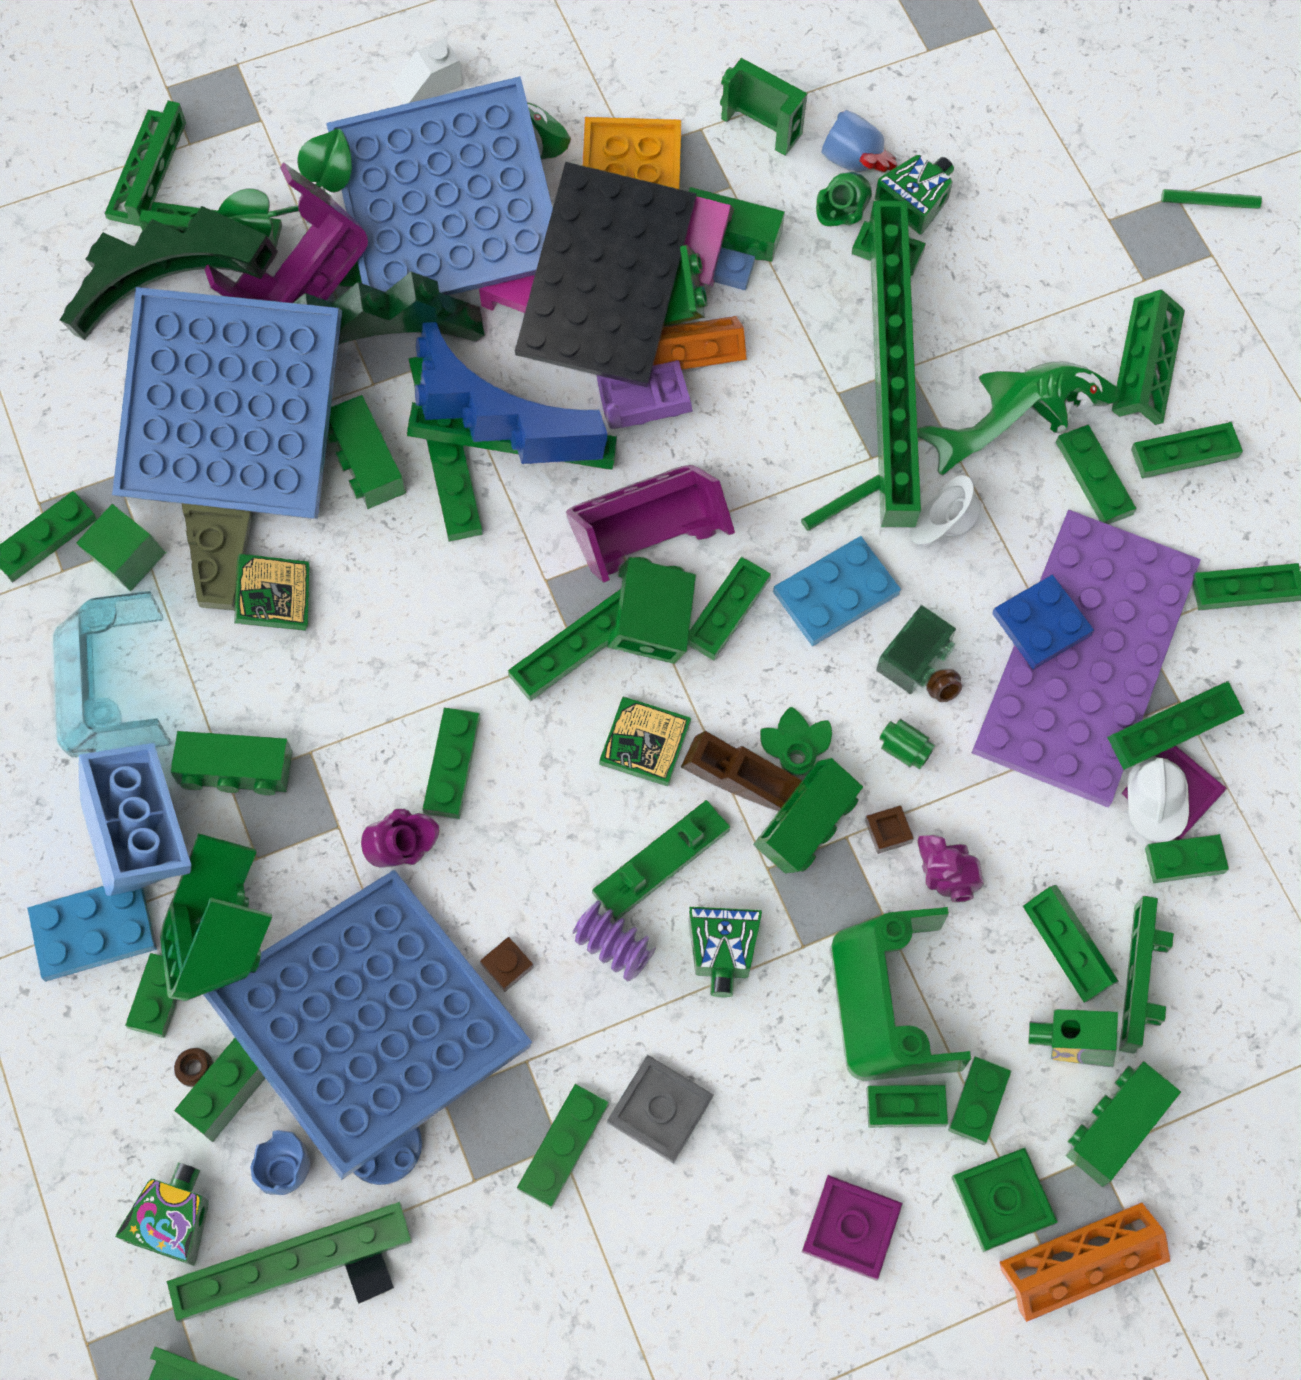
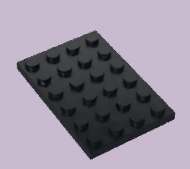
[515,162,697,388]

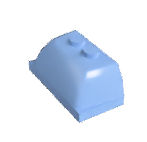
[78,743,191,896]

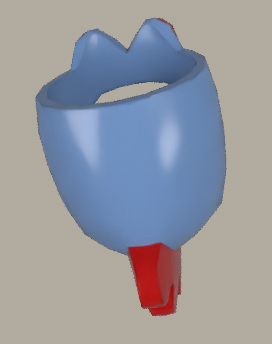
[821,110,897,172]

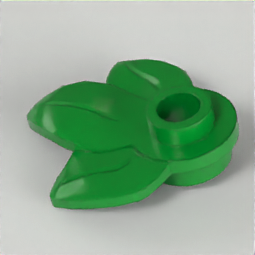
[760,707,832,776]

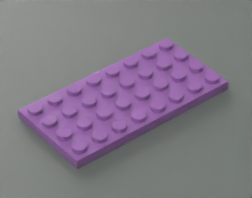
[971,509,1201,808]

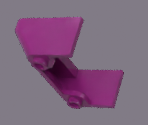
[204,162,368,303]
[566,465,735,583]

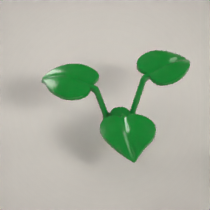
[217,128,362,287]

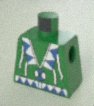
[875,155,954,235]
[688,907,762,998]

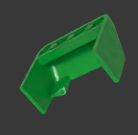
[160,833,272,1002]
[830,907,972,1081]

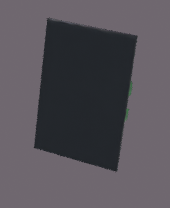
[345,1253,394,1304]

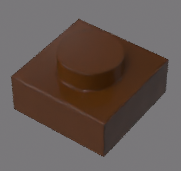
[865,805,914,854]
[480,937,534,992]

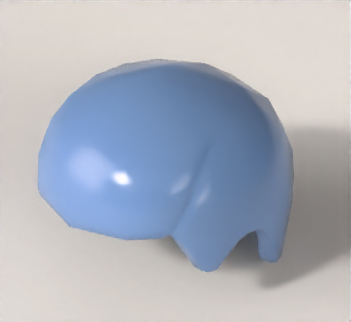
[250,1130,311,1195]

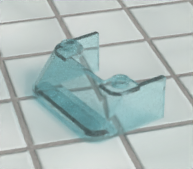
[53,591,170,757]

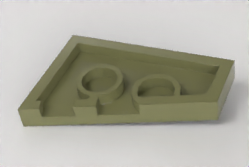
[181,503,253,611]

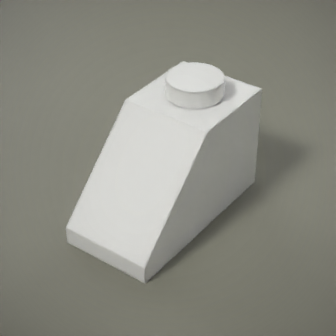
[391,38,463,105]

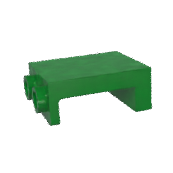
[720,58,808,156]
[663,245,708,327]
[607,557,696,664]

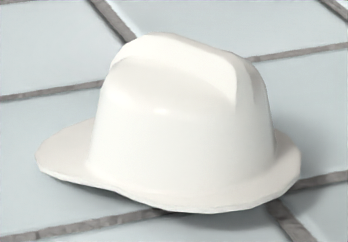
[909,475,984,545]
[1127,757,1189,843]

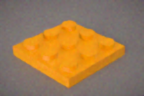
[582,117,681,189]

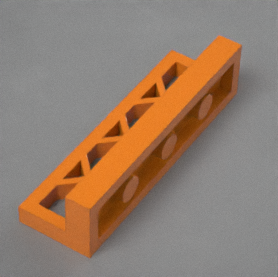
[653,316,747,370]
[999,1203,1170,1322]

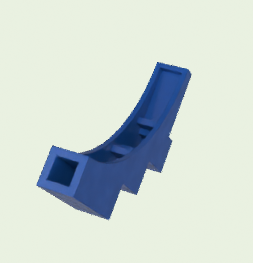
[415,322,608,464]

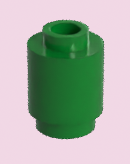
[879,719,936,770]

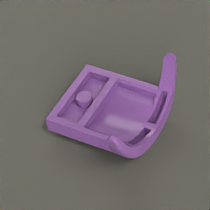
[596,360,693,429]

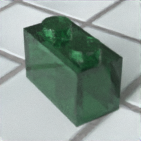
[876,605,956,694]

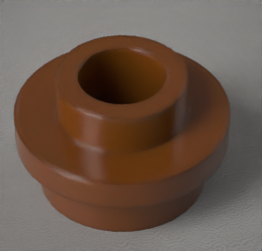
[926,669,962,702]
[174,1048,214,1087]

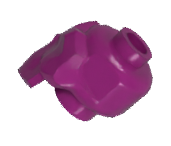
[361,809,439,868]
[917,835,984,903]

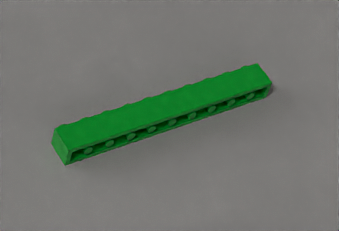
[869,201,921,527]

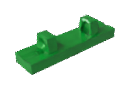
[592,800,730,921]
[1119,896,1174,1054]

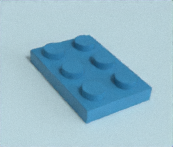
[773,536,901,647]
[27,886,157,982]

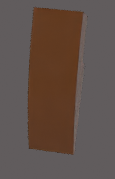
[681,731,802,811]

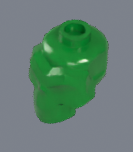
[816,172,872,227]

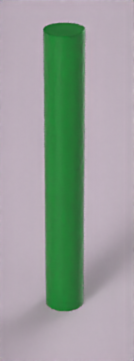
[1161,189,1262,209]
[801,474,879,531]

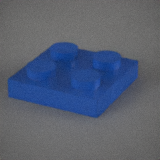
[992,574,1094,670]

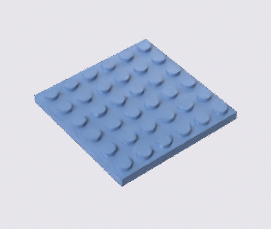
[326,76,553,295]
[112,287,342,519]
[204,870,532,1180]

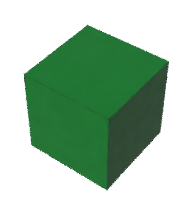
[76,504,166,592]

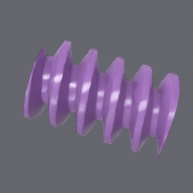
[573,900,656,982]

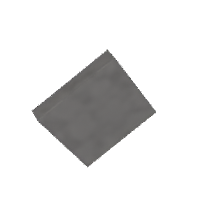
[607,1054,714,1164]

